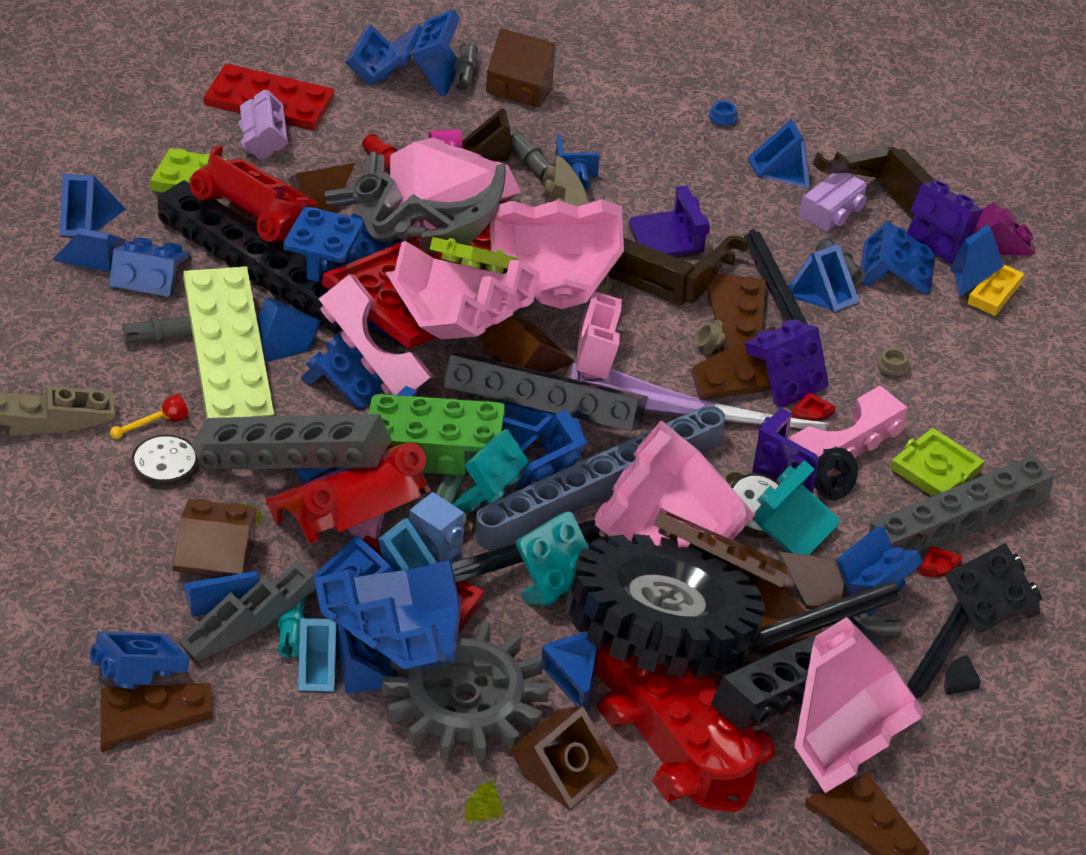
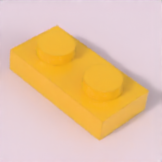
[968,264,1025,316]

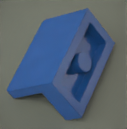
[183,571,260,617]

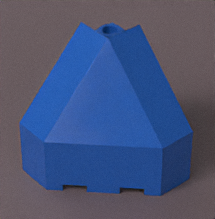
[314,560,462,671]

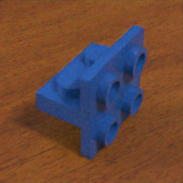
[284,206,363,282]
[836,526,923,617]

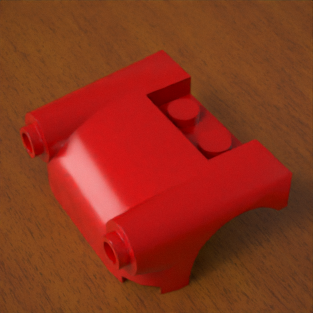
[190,145,319,242]
[265,443,431,543]

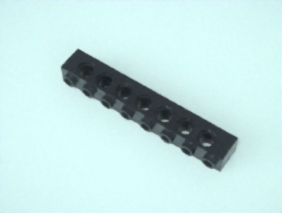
[157,180,343,334]

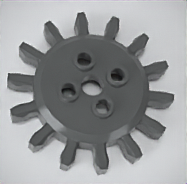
[382,621,549,762]

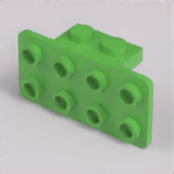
[369,394,505,475]

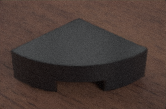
[944,655,981,695]

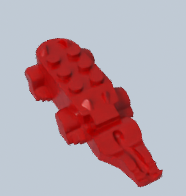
[596,645,776,812]

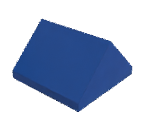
[336,623,399,693]

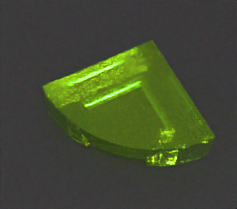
[465,781,502,822]

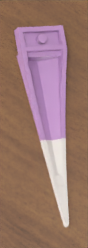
[571,363,828,431]

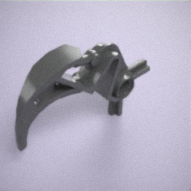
[325,152,506,254]

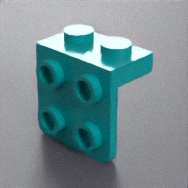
[452,429,529,514]
[752,460,840,555]
[517,512,589,607]

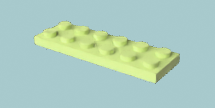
[183,267,274,419]

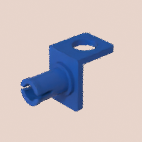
[555,135,600,192]

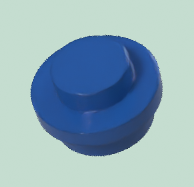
[709,101,738,126]

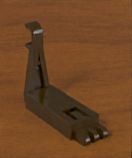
[813,147,935,218]
[608,236,748,306]

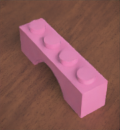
[319,274,434,395]
[576,291,622,380]
[787,386,907,476]

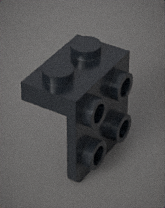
[947,543,1043,632]

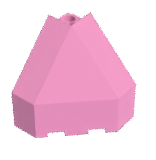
[390,138,522,240]
[490,199,624,309]
[385,241,540,340]
[595,421,756,552]
[795,617,923,793]

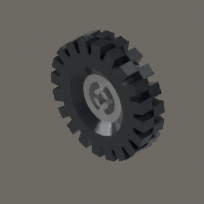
[566,534,765,678]

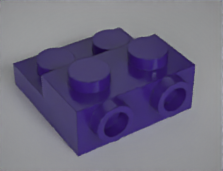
[907,180,983,264]

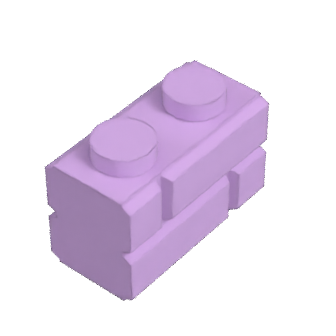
[239,89,288,159]
[799,173,867,232]

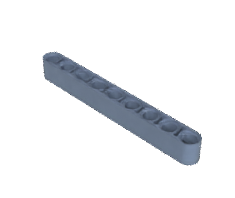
[476,406,725,549]

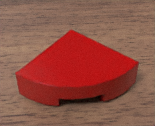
[791,393,836,421]
[919,545,963,577]

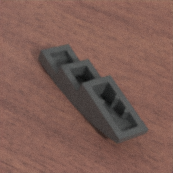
[179,560,316,661]

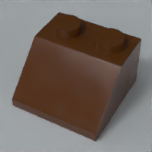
[486,28,555,108]
[478,314,574,373]
[173,499,256,577]
[509,706,618,809]

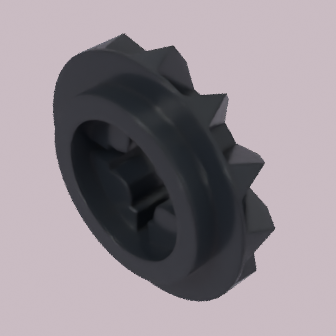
[814,446,858,500]

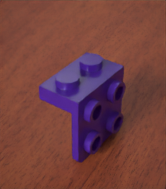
[629,185,710,257]
[744,319,828,407]
[752,408,819,494]

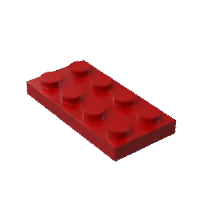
[204,63,334,131]

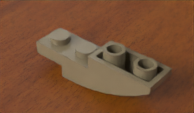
[541,156,588,206]
[0,386,115,436]

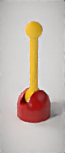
[110,393,189,439]

